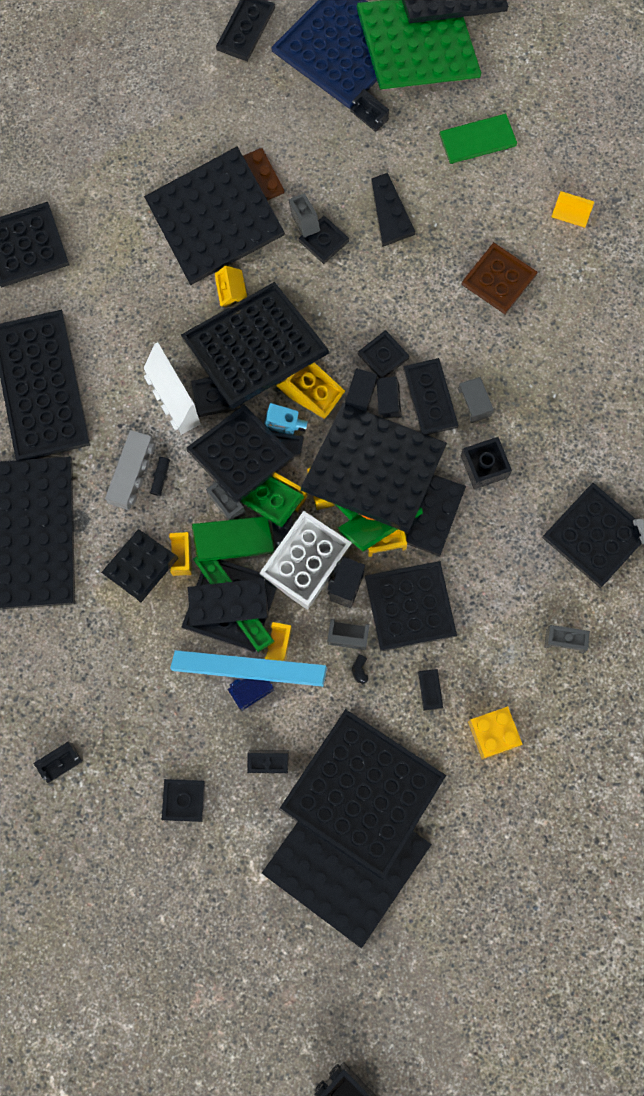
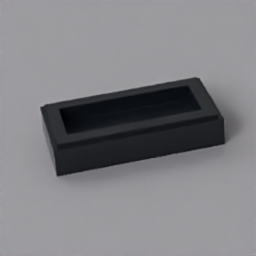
[418,669,443,711]

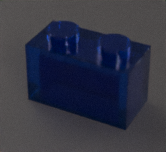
[227,678,275,712]

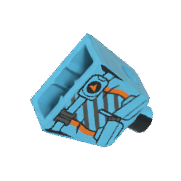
[264,403,308,435]

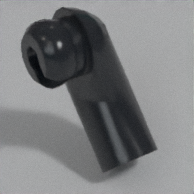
[351,654,369,684]

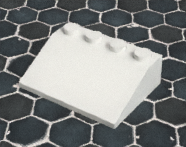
[144,342,200,435]
[260,511,352,610]

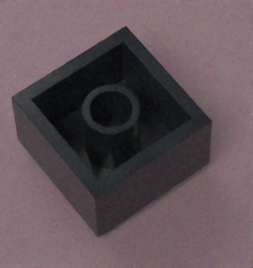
[460,437,512,489]
[327,557,365,609]

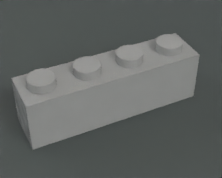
[105,430,155,511]

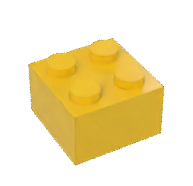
[468,706,523,760]

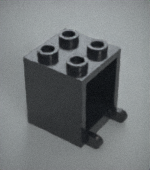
[314,1062,376,1096]

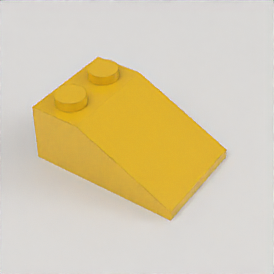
[276,362,345,419]

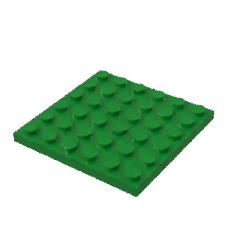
[357,0,481,90]

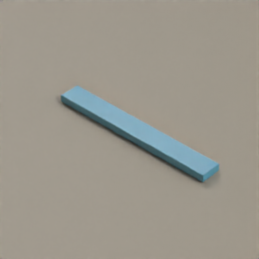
[170,650,327,687]

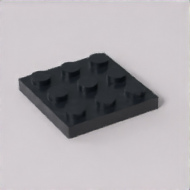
[101,529,178,603]

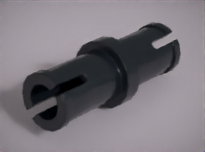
[150,457,170,496]

